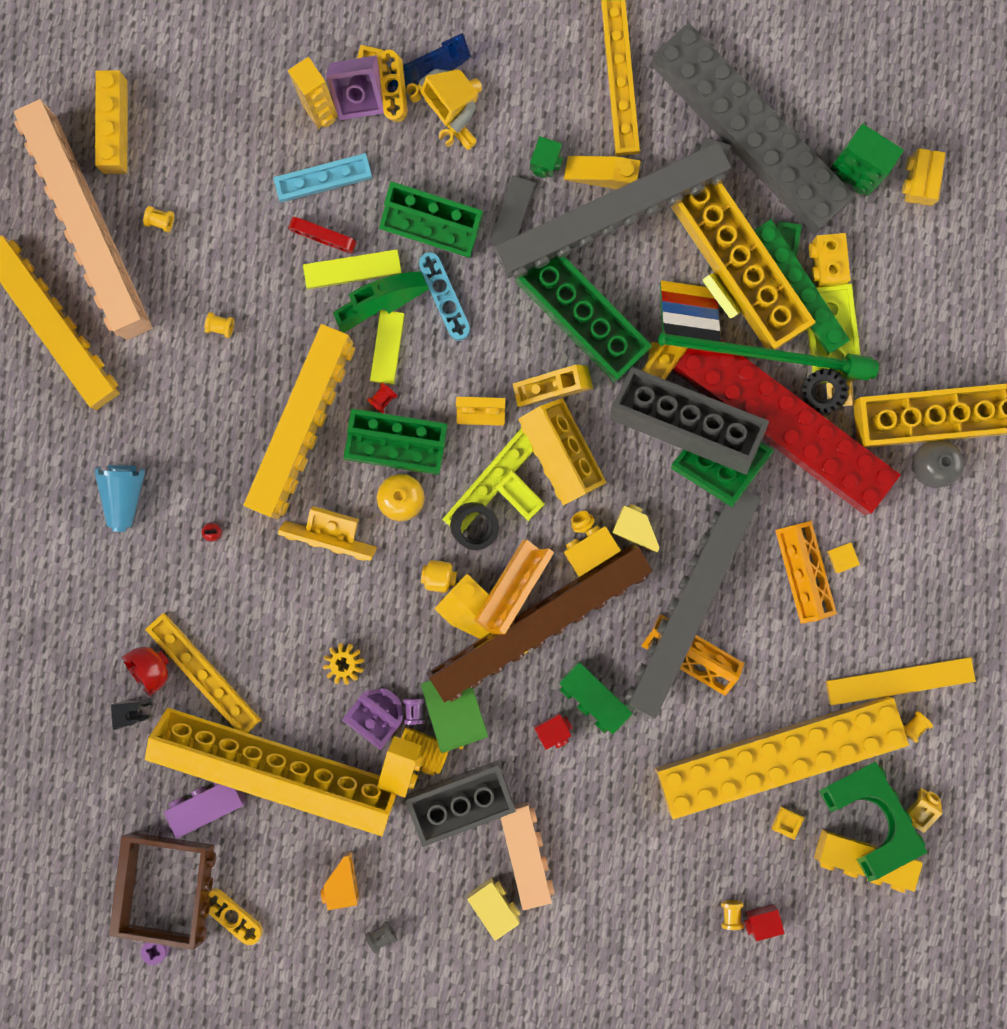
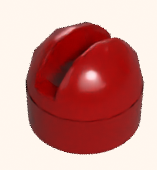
[201,522,222,542]

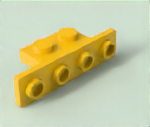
[278,506,377,561]

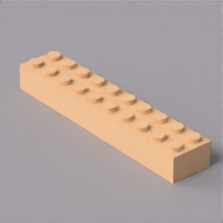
[14,99,153,340]

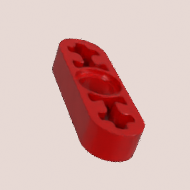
[288,217,357,254]

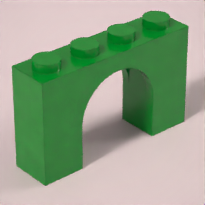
[819,761,928,882]

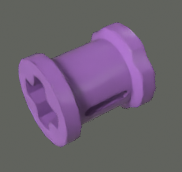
[403,698,426,725]

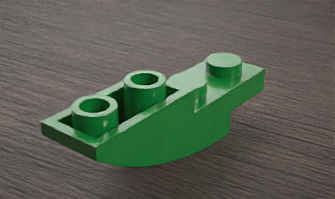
[333,271,429,333]

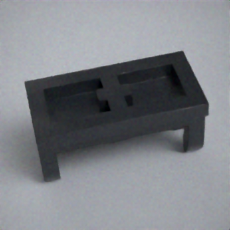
[111,698,152,730]

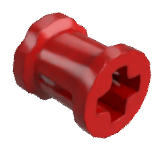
[366,382,398,413]

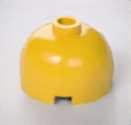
[376,473,425,522]

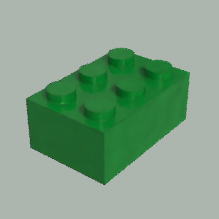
[830,123,904,196]

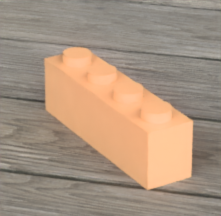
[501,802,555,910]

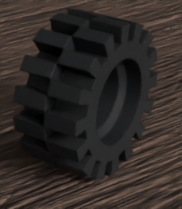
[801,368,849,414]

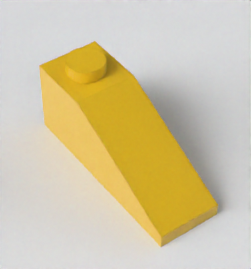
[564,156,640,189]
[513,364,593,407]

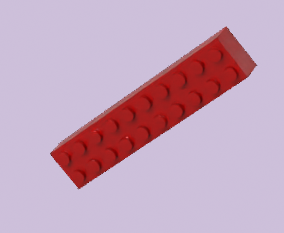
[672,340,901,515]

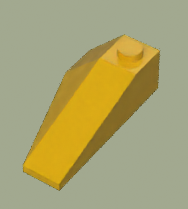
[434,574,529,654]

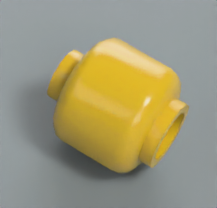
[421,560,457,593]

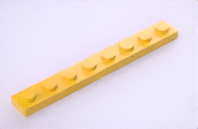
[600,0,640,156]

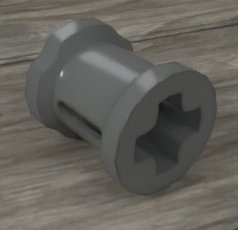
[365,921,398,954]

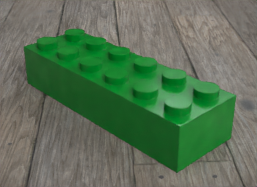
[515,256,652,384]

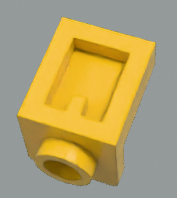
[906,788,943,833]

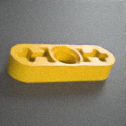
[378,50,408,122]
[208,888,263,945]

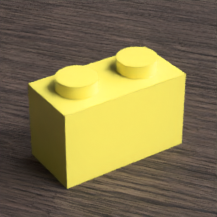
[467,878,521,941]

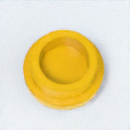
[571,511,595,533]

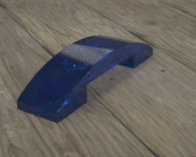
[388,33,472,92]

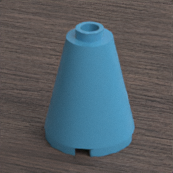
[95,465,145,532]

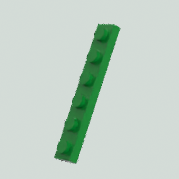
[754,219,850,355]

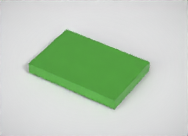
[421,681,489,753]

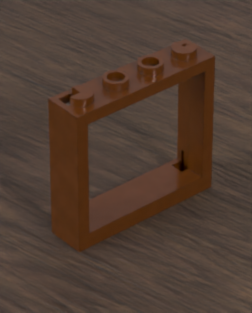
[109,832,216,950]

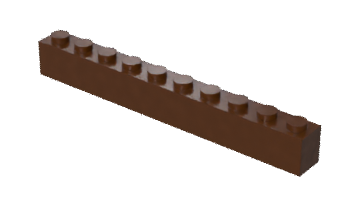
[426,544,653,703]

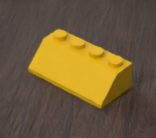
[518,398,607,505]

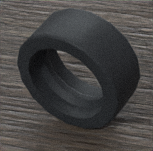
[450,502,499,551]

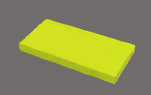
[807,284,861,384]

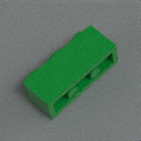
[558,661,633,735]

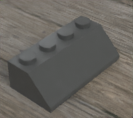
[405,760,516,847]

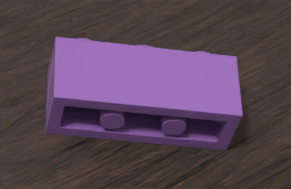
[164,782,247,839]

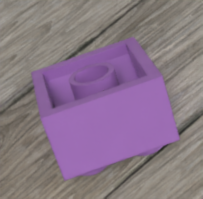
[326,55,384,120]

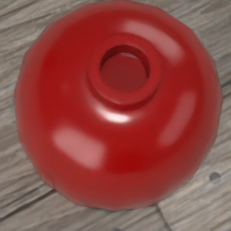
[122,647,169,696]

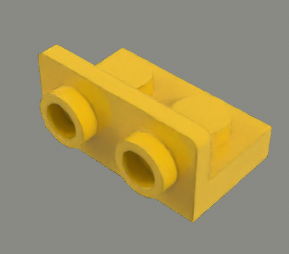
[456,397,505,426]

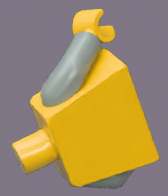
[406,69,482,147]

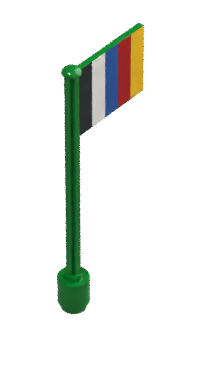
[658,280,879,381]

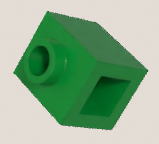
[530,136,563,178]

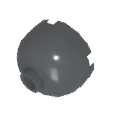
[912,440,964,489]

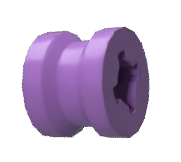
[141,942,170,965]

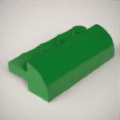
[378,181,484,258]
[343,409,447,475]

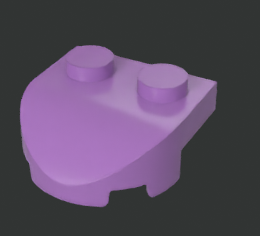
[342,688,403,750]

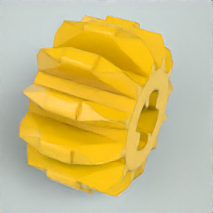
[323,643,365,685]

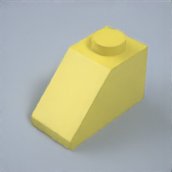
[611,504,659,553]

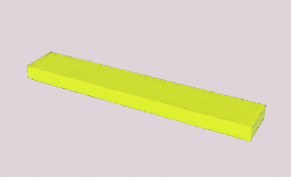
[442,429,533,533]

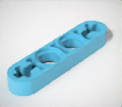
[419,252,470,341]

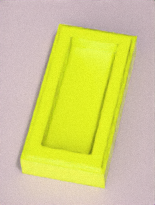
[703,273,741,319]
[494,469,545,521]

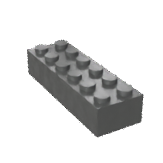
[611,367,769,475]

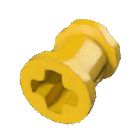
[143,206,174,233]
[204,312,235,338]
[903,710,934,743]
[721,900,744,930]

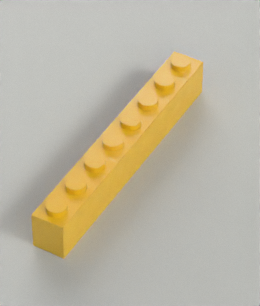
[0,235,120,410]

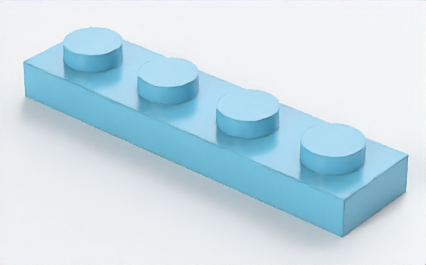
[273,153,373,203]

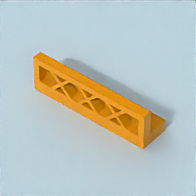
[775,521,837,624]
[474,540,554,634]
[642,614,744,696]

